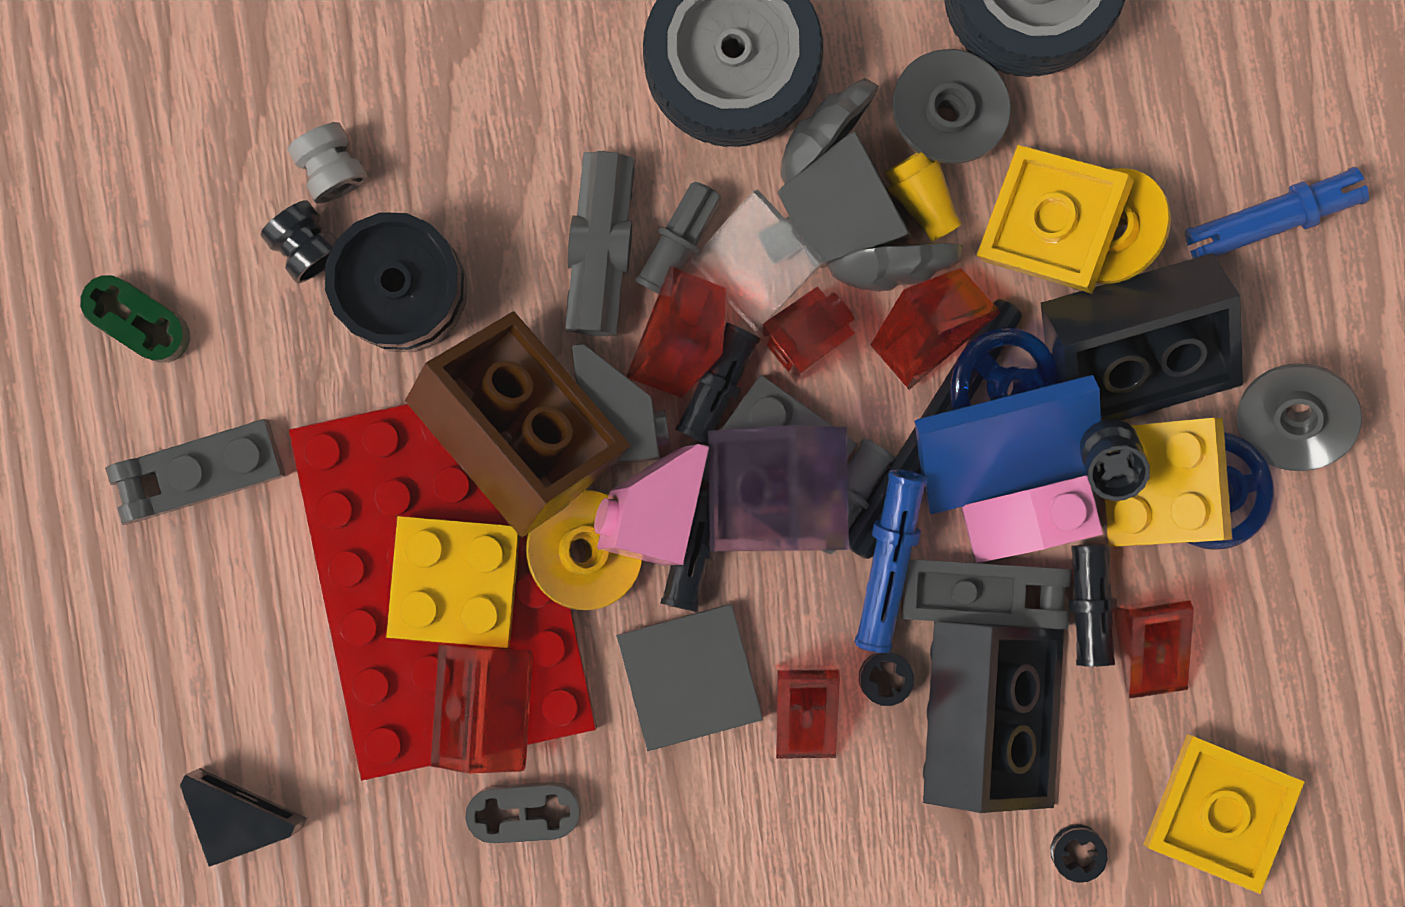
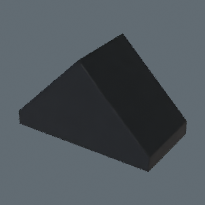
[180,768,307,867]

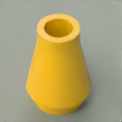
[885,152,962,242]

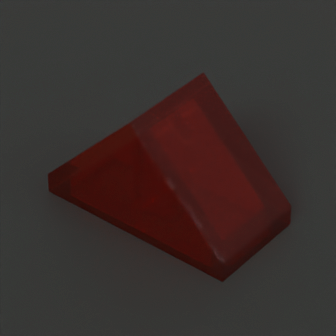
[626,266,726,398]
[870,268,1000,390]
[1113,598,1194,699]
[775,665,840,759]

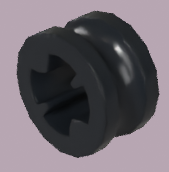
[858,652,914,706]
[1050,824,1108,883]

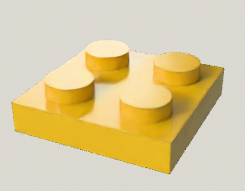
[976,145,1134,294]
[1105,418,1232,547]
[386,516,520,648]
[1143,734,1305,894]

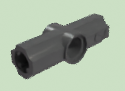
[565,151,635,337]

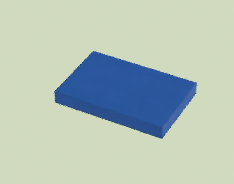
[914,375,1101,515]

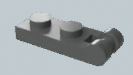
[105,419,285,525]
[901,559,1072,629]

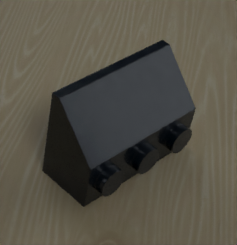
[1040,253,1243,421]
[923,621,1064,813]

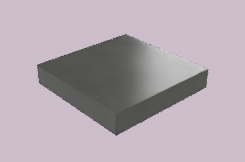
[616,604,763,752]

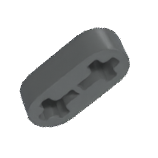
[465,782,581,844]

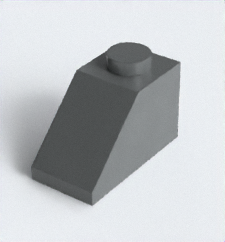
[572,344,670,465]

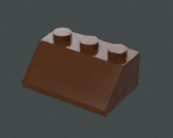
[405,311,631,538]

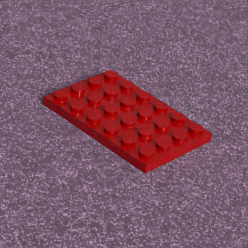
[288,404,597,781]

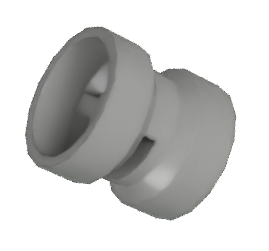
[287,122,368,204]

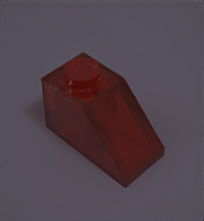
[759,286,855,383]

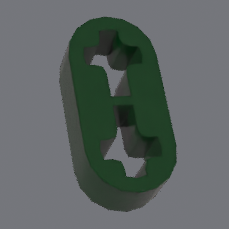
[80,275,190,363]

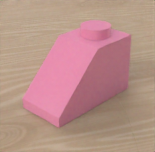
[594,444,709,565]
[961,475,1103,563]

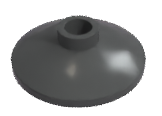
[892,49,1011,164]
[1237,363,1362,471]

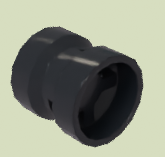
[260,200,337,284]
[1080,419,1150,501]

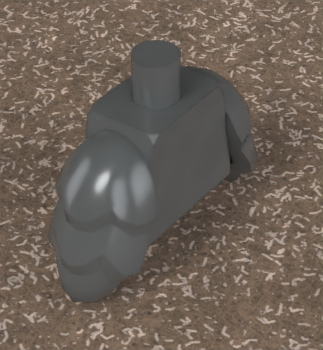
[760,78,963,292]

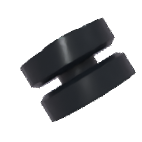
[325,212,467,352]

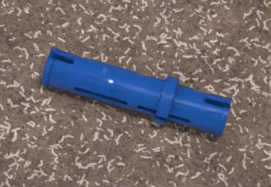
[1185,167,1369,259]
[854,469,928,653]

